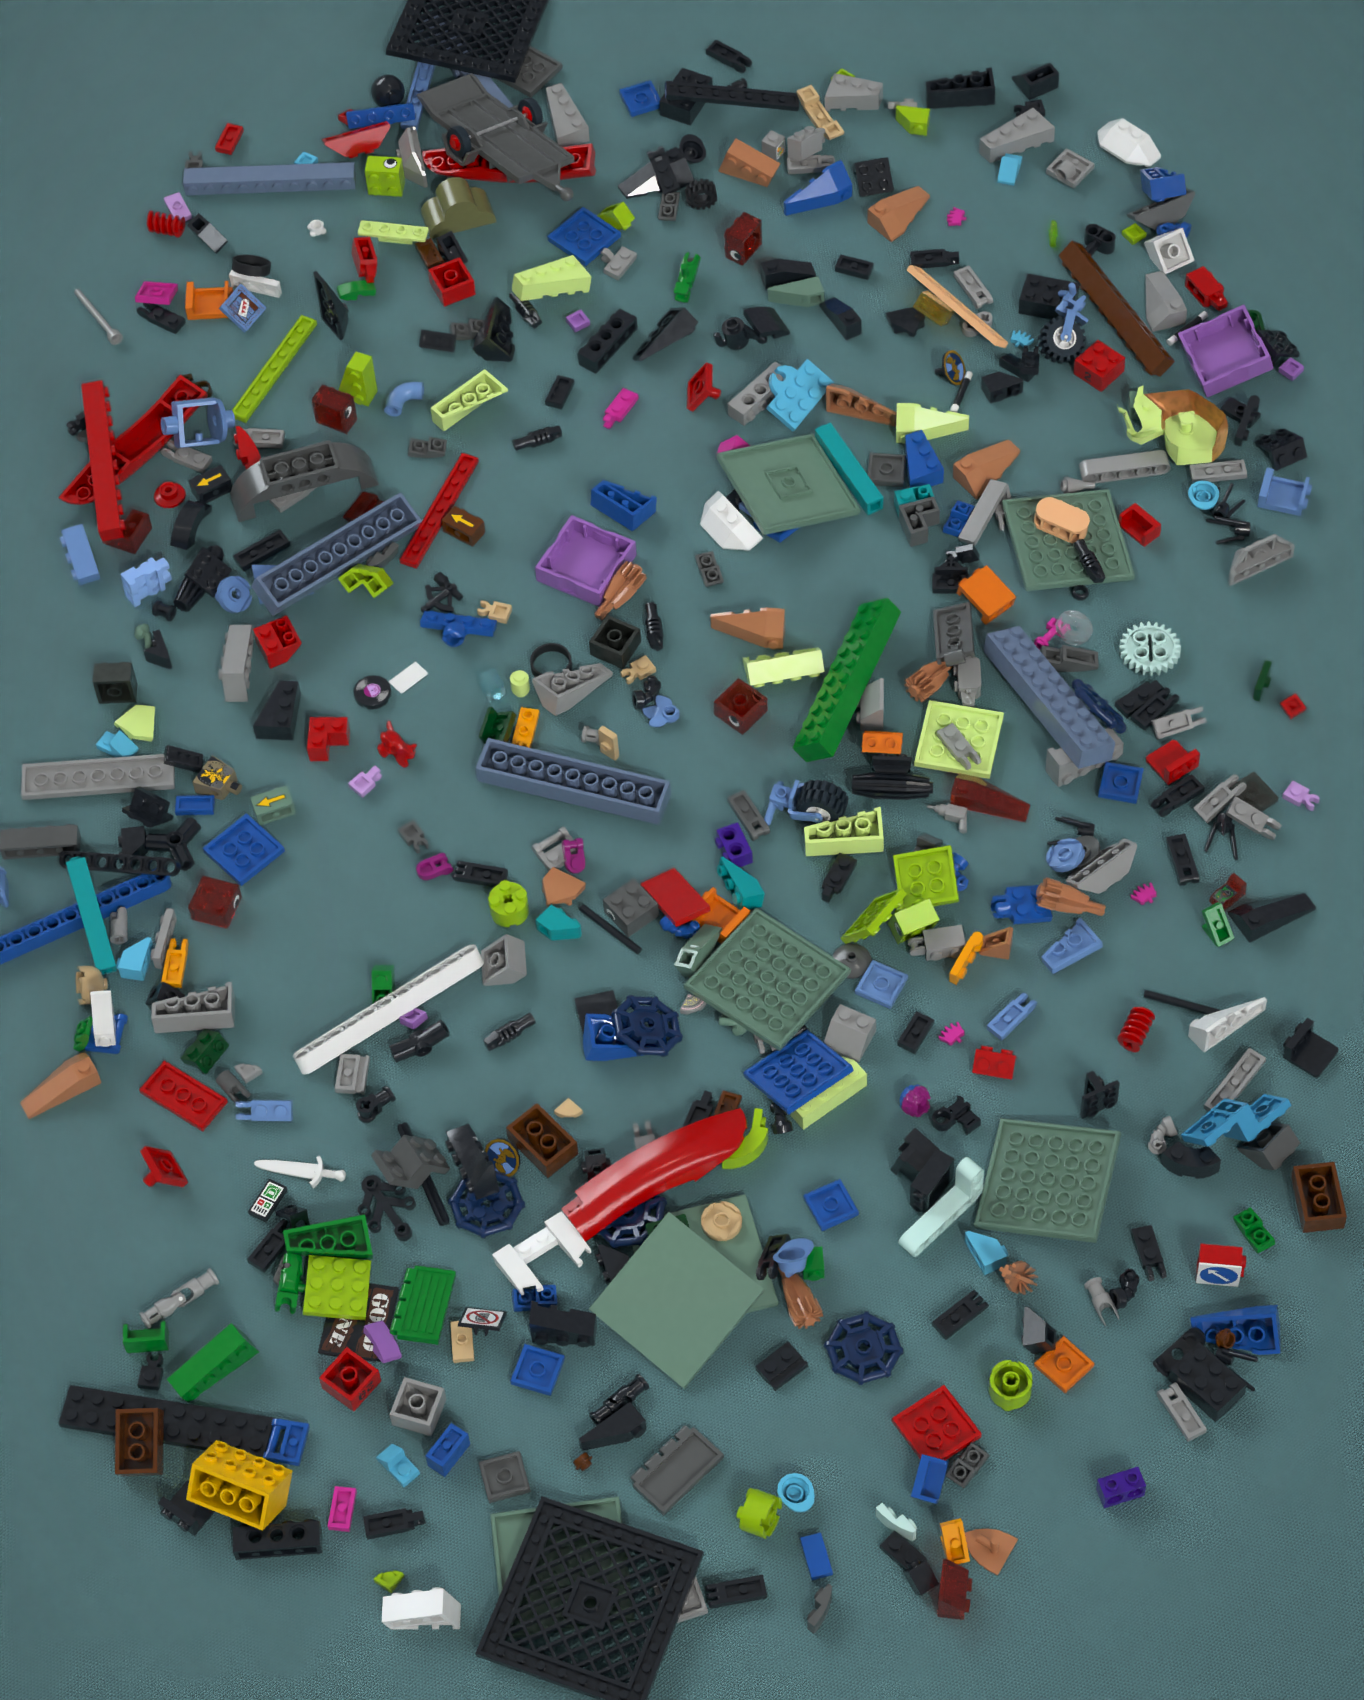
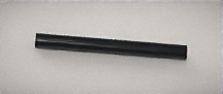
[579,904,642,954]
[1144,990,1221,1015]

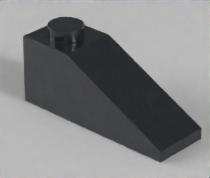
[761,259,816,289]
[819,297,862,341]
[579,1402,646,1451]

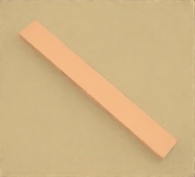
[907,265,1008,348]

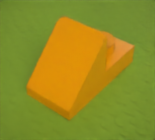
[940,1518,970,1566]

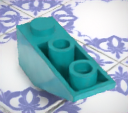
[717,857,765,910]

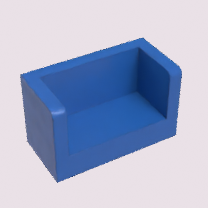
[425,1423,470,1477]
[911,1454,949,1504]

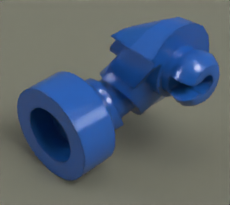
[1156,222,1192,238]
[953,852,969,891]
[659,916,700,939]

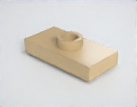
[598,726,619,761]
[450,1321,475,1363]

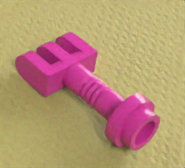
[1034,617,1069,650]

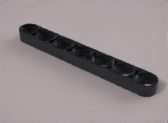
[59,851,181,877]

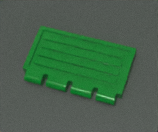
[390,1265,456,1345]

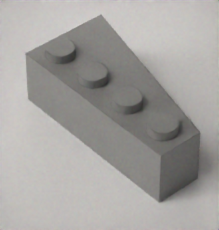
[546,83,590,147]
[979,108,1055,163]
[219,625,254,702]
[1045,728,1124,787]
[151,982,235,1033]

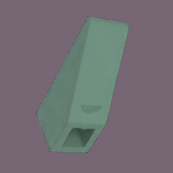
[768,276,824,307]
[674,924,722,978]

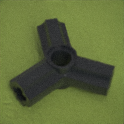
[146,817,201,871]

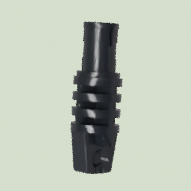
[509,292,542,329]
[512,426,562,451]
[1073,539,1106,583]
[645,602,664,651]
[483,1012,536,1051]

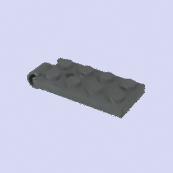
[933,602,975,667]

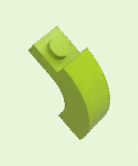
[722,1108,769,1169]

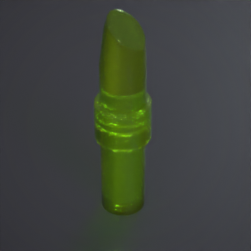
[1049,220,1058,248]

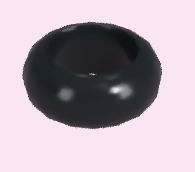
[1072,585,1089,600]

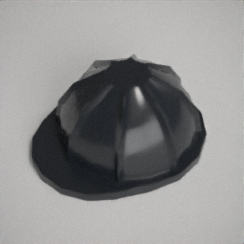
[679,134,706,164]

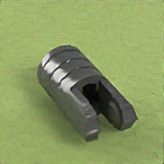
[216,1070,251,1104]

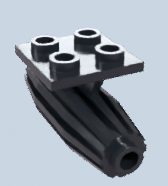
[173,545,232,612]
[852,753,933,800]

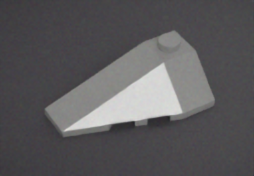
[1145,271,1187,332]

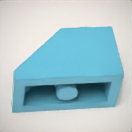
[116,937,154,981]
[965,1231,1008,1275]

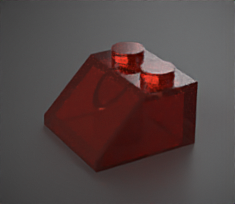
[938,1559,973,1620]

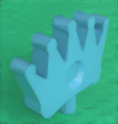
[1010,330,1034,348]

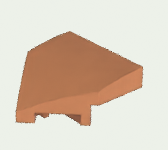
[542,867,586,907]

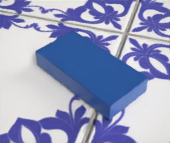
[175,795,215,816]
[800,1533,833,1580]

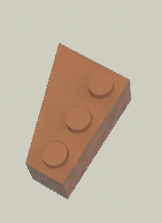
[718,138,781,187]

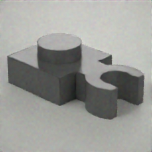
[185,151,204,168]
[397,820,429,854]

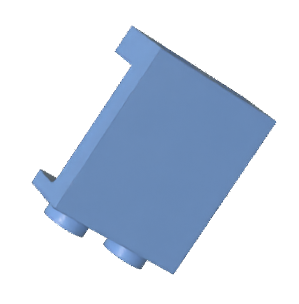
[1257,468,1312,516]

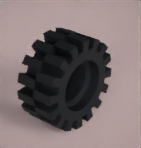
[685,178,717,210]

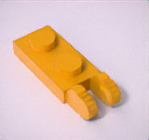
[949,931,983,985]
[161,938,189,988]

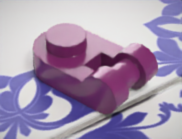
[562,838,585,874]
[416,853,453,880]

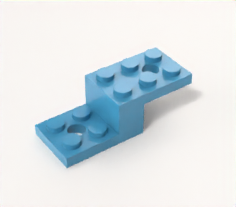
[1181,1094,1292,1147]

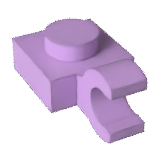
[348,766,382,798]

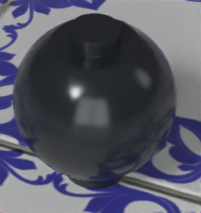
[371,74,405,107]

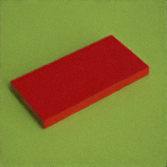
[640,868,711,927]
[139,1060,228,1132]

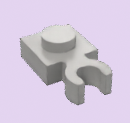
[888,99,917,109]

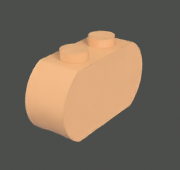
[1034,497,1090,543]

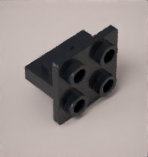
[122,786,174,828]
[1080,1071,1120,1119]

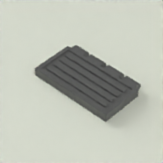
[630,1425,724,1516]

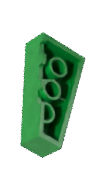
[167,1323,259,1403]

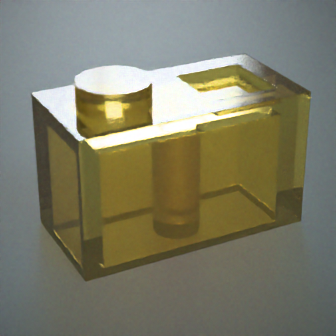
[913,290,955,326]

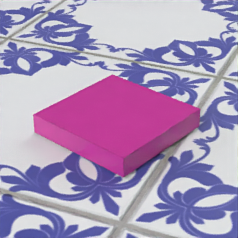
[135,281,178,305]

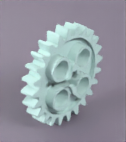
[1119,621,1181,676]

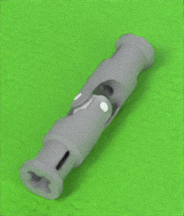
[139,1268,219,1329]

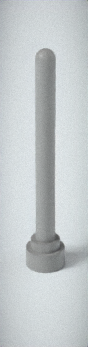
[74,289,123,345]

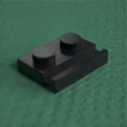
[755,1342,808,1391]

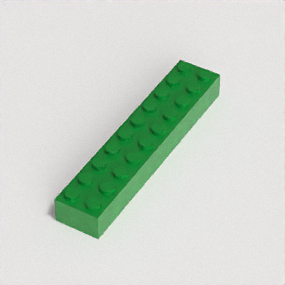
[792,597,901,762]

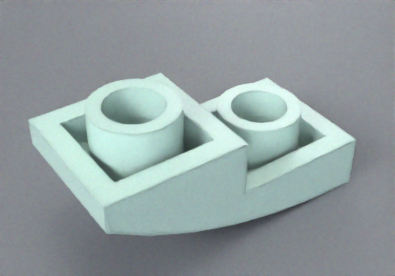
[876,1503,917,1541]

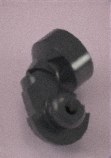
[632,676,661,710]
[770,1102,793,1134]
[1109,1269,1139,1309]

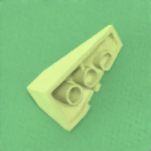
[896,403,969,444]

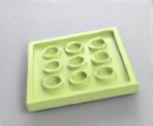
[914,700,1004,779]

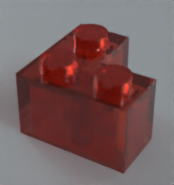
[103,509,152,554]

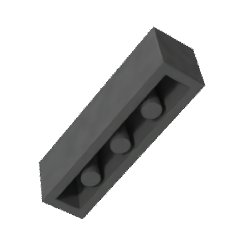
[0,824,81,860]

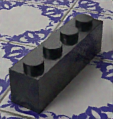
[445,1123,499,1200]

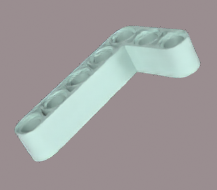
[898,1157,984,1257]

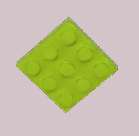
[893,845,960,908]
[840,888,907,944]
[303,1255,371,1321]

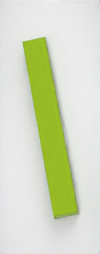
[232,315,317,423]

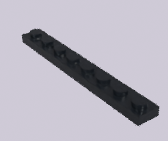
[665,81,799,111]

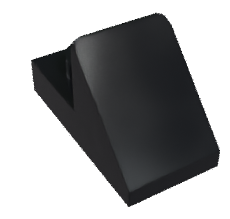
[436,231,468,264]
[143,629,172,669]

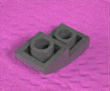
[658,191,680,221]
[449,319,484,340]
[408,437,447,458]
[366,542,399,568]
[695,551,724,587]
[946,1442,990,1489]
[807,1584,832,1634]

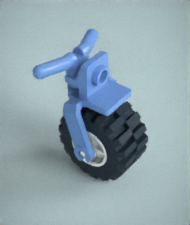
[1038,283,1088,364]
[764,780,849,826]

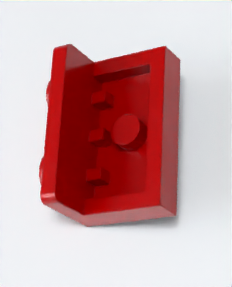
[972,1045,1017,1080]

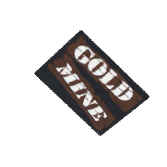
[318,1284,399,1362]

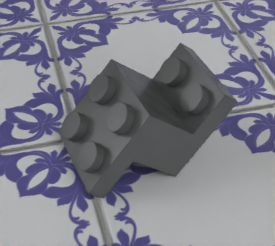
[371,1135,450,1189]

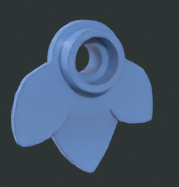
[642,695,680,727]

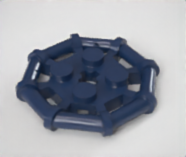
[1072,679,1127,734]
[611,995,683,1057]
[448,1171,525,1238]
[597,1194,667,1249]
[824,1311,904,1385]

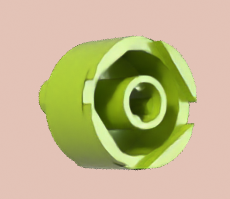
[488,880,529,927]
[989,1360,1033,1411]
[736,1488,782,1539]

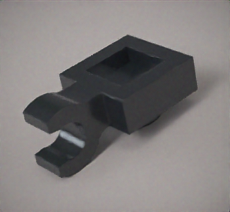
[945,544,980,564]

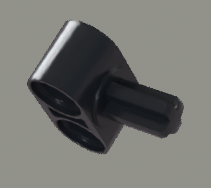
[1084,224,1116,257]

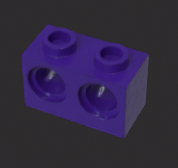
[714,822,753,867]
[1096,1467,1146,1508]

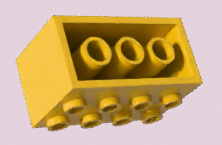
[186,1440,293,1531]

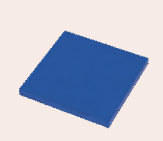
[743,1030,854,1115]

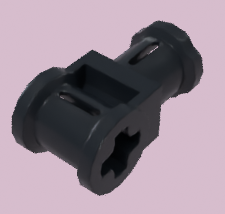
[356,1086,396,1123]

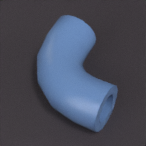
[384,382,424,416]

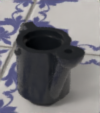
[714,317,767,350]

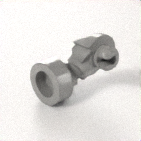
[1148,1116,1178,1154]

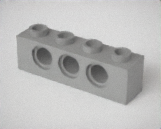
[728,362,783,426]

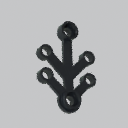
[357,1175,416,1241]

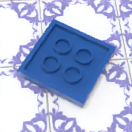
[547,207,621,266]
[203,813,285,886]

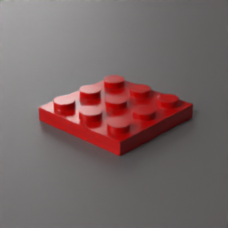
[892,1385,982,1460]

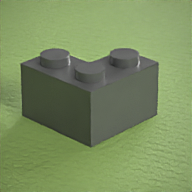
[899,496,940,547]

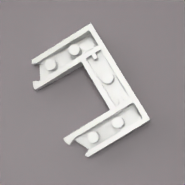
[492,1211,591,1295]

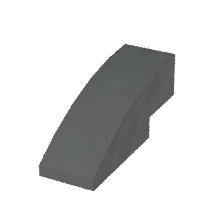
[1040,645,1099,672]

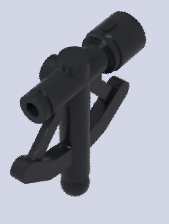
[421,572,463,613]

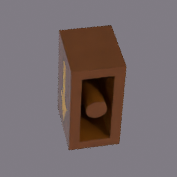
[442,506,485,547]

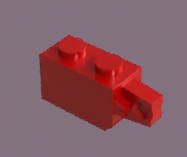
[351,237,377,283]
[1185,266,1228,311]

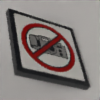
[458,1307,507,1336]

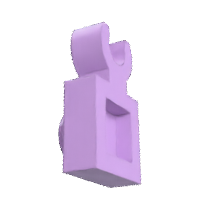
[1282,781,1320,811]

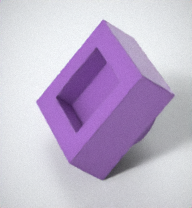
[566,309,590,333]
[1278,357,1305,381]
[399,1008,428,1030]

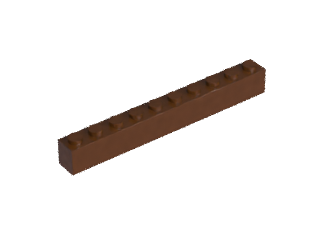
[1058,240,1175,377]

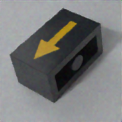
[189,465,232,504]

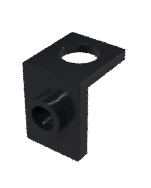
[145,982,185,1005]
[275,1205,310,1229]

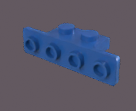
[346,103,416,129]

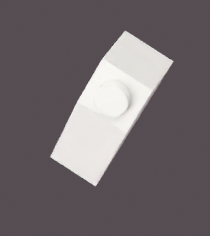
[90,990,116,1047]

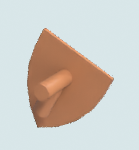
[965,1528,1018,1576]

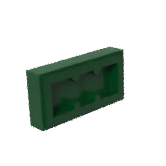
[1253,660,1272,702]

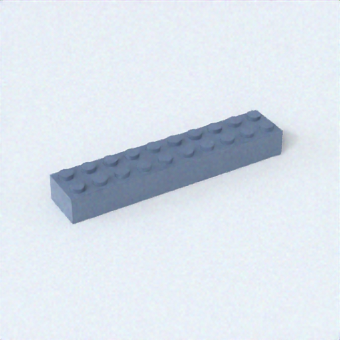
[251,492,422,616]
[984,626,1115,769]
[475,738,671,825]

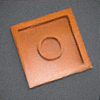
[1034,1336,1095,1393]

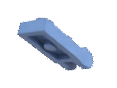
[987,992,1037,1041]
[236,1100,293,1121]

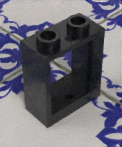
[910,1149,954,1213]

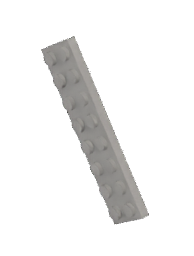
[21,754,175,800]

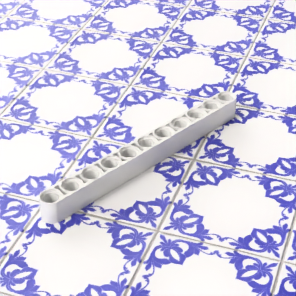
[293,944,484,1074]

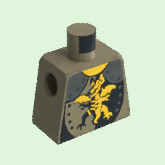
[193,755,242,800]

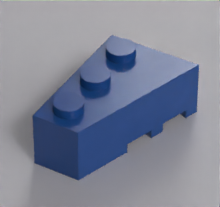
[1140,167,1186,202]
[905,430,944,488]
[590,480,657,531]

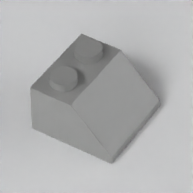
[857,678,884,731]
[481,934,527,986]
[824,1004,876,1063]

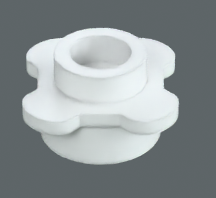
[307,220,326,237]

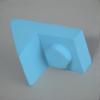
[997,153,1022,186]
[96,730,139,757]
[376,1444,420,1488]

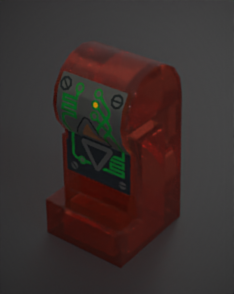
[1209,873,1247,911]

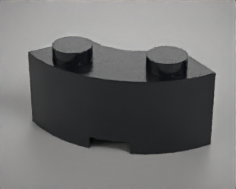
[1161,1141,1221,1179]

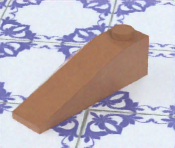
[868,186,930,242]
[826,384,897,427]
[953,439,1021,500]
[710,607,786,649]
[20,1052,101,1119]

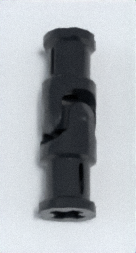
[589,1374,650,1426]

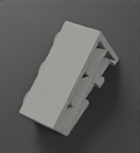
[825,73,883,111]

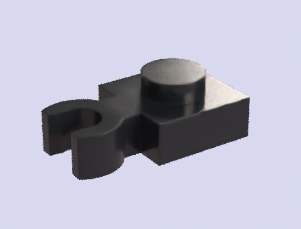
[1014,99,1045,117]
[66,411,86,436]
[137,1353,164,1390]

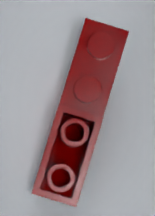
[234,426,261,470]

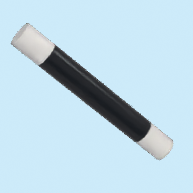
[1166,311,1208,346]
[950,371,973,413]

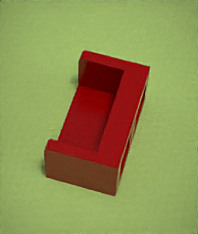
[1119,503,1161,547]

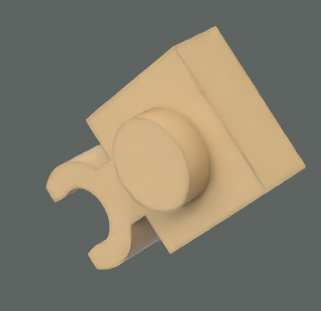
[477,601,512,624]
[621,655,656,684]

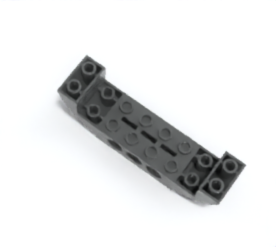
[230,440,379,522]

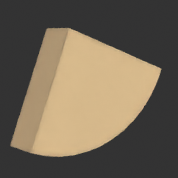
[554,1098,583,1118]

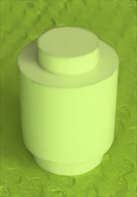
[510,670,530,697]

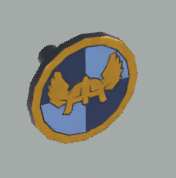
[935,350,965,386]
[484,1138,521,1177]

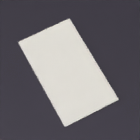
[389,661,429,694]

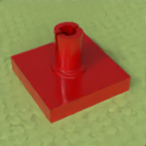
[687,362,721,412]
[140,1146,188,1187]

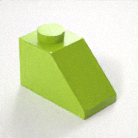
[896,105,930,136]
[597,201,635,231]

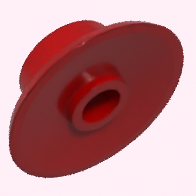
[154,482,186,508]

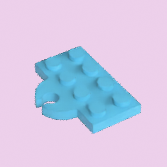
[766,359,834,432]

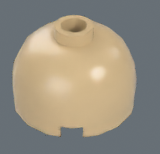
[76,966,108,1005]

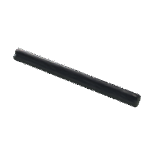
[398,1122,450,1226]

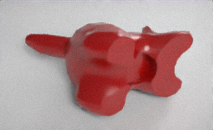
[378,721,417,768]

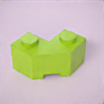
[338,564,394,598]

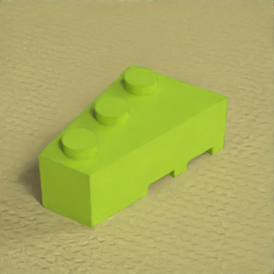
[337,351,378,406]

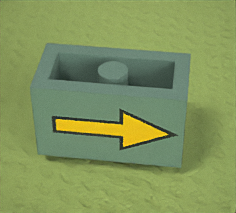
[250,785,296,825]

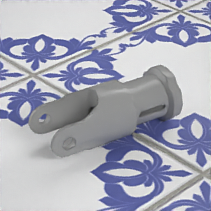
[1084,1277,1119,1326]

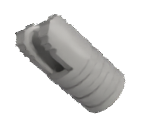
[110,907,128,944]

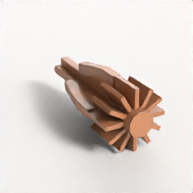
[594,561,647,621]
[904,660,953,702]
[1036,877,1106,916]
[999,1261,1038,1295]
[778,1267,823,1329]

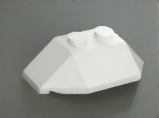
[1097,118,1161,167]
[700,491,763,551]

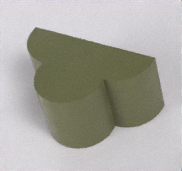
[421,177,496,239]

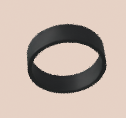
[232,255,271,277]
[530,643,572,677]

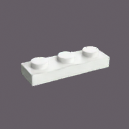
[229,270,282,298]

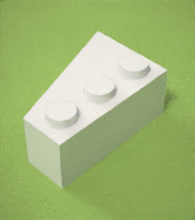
[382,1587,461,1629]

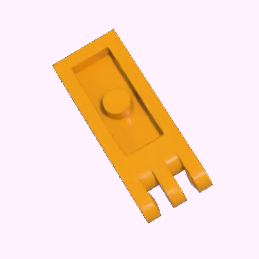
[511,707,540,748]

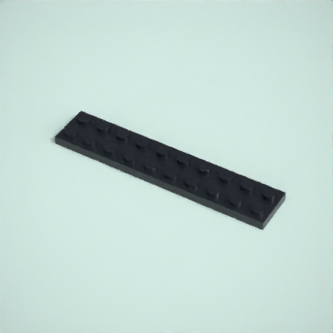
[58,1385,274,1457]

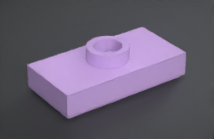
[163,192,192,221]

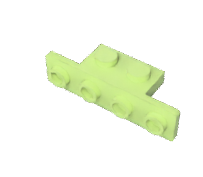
[358,220,429,245]

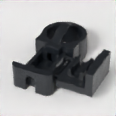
[932,1096,981,1135]

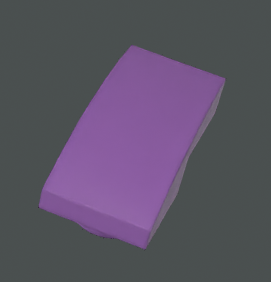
[363,1320,402,1363]

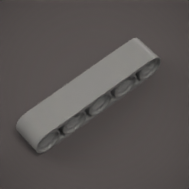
[1079,450,1171,483]

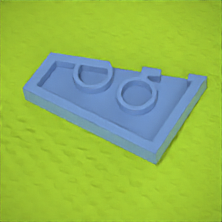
[1042,918,1103,974]

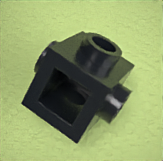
[581,1148,611,1180]

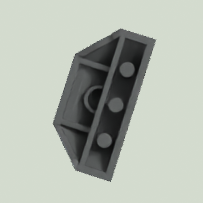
[1127,188,1195,230]

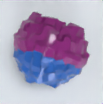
[900,1084,931,1117]

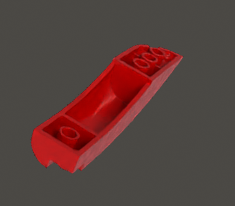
[422,143,596,183]
[58,375,208,505]
[561,1108,747,1242]

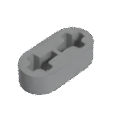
[962,311,993,337]

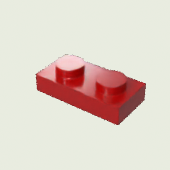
[215,123,244,155]

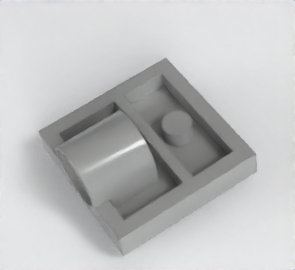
[1046,148,1095,189]

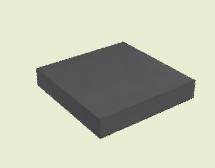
[867,453,906,487]
[478,1451,531,1503]

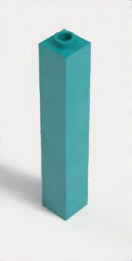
[815,423,884,516]
[66,856,117,975]

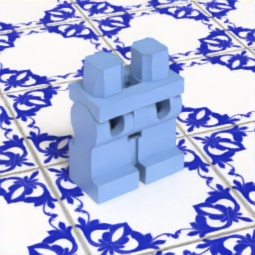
[120,557,172,607]

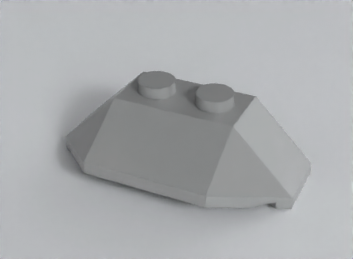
[396,126,428,188]
[1228,534,1295,586]
[1066,838,1137,894]

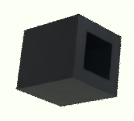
[903,1559,939,1595]

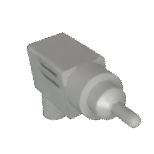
[927,803,968,834]

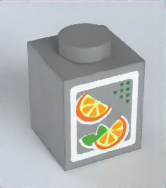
[762,130,786,161]

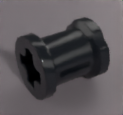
[152,600,177,621]

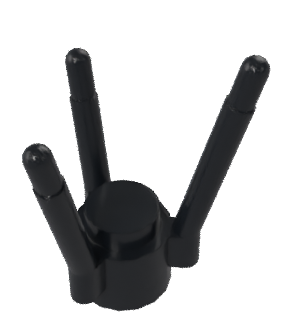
[1210,483,1245,518]
[1206,516,1250,544]
[1204,813,1238,860]
[1047,816,1095,845]
[1215,1346,1258,1391]

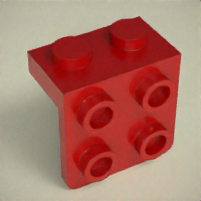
[1146,740,1200,785]

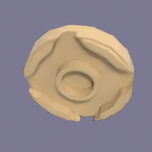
[701,1201,742,1241]

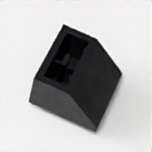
[1012,62,1059,100]

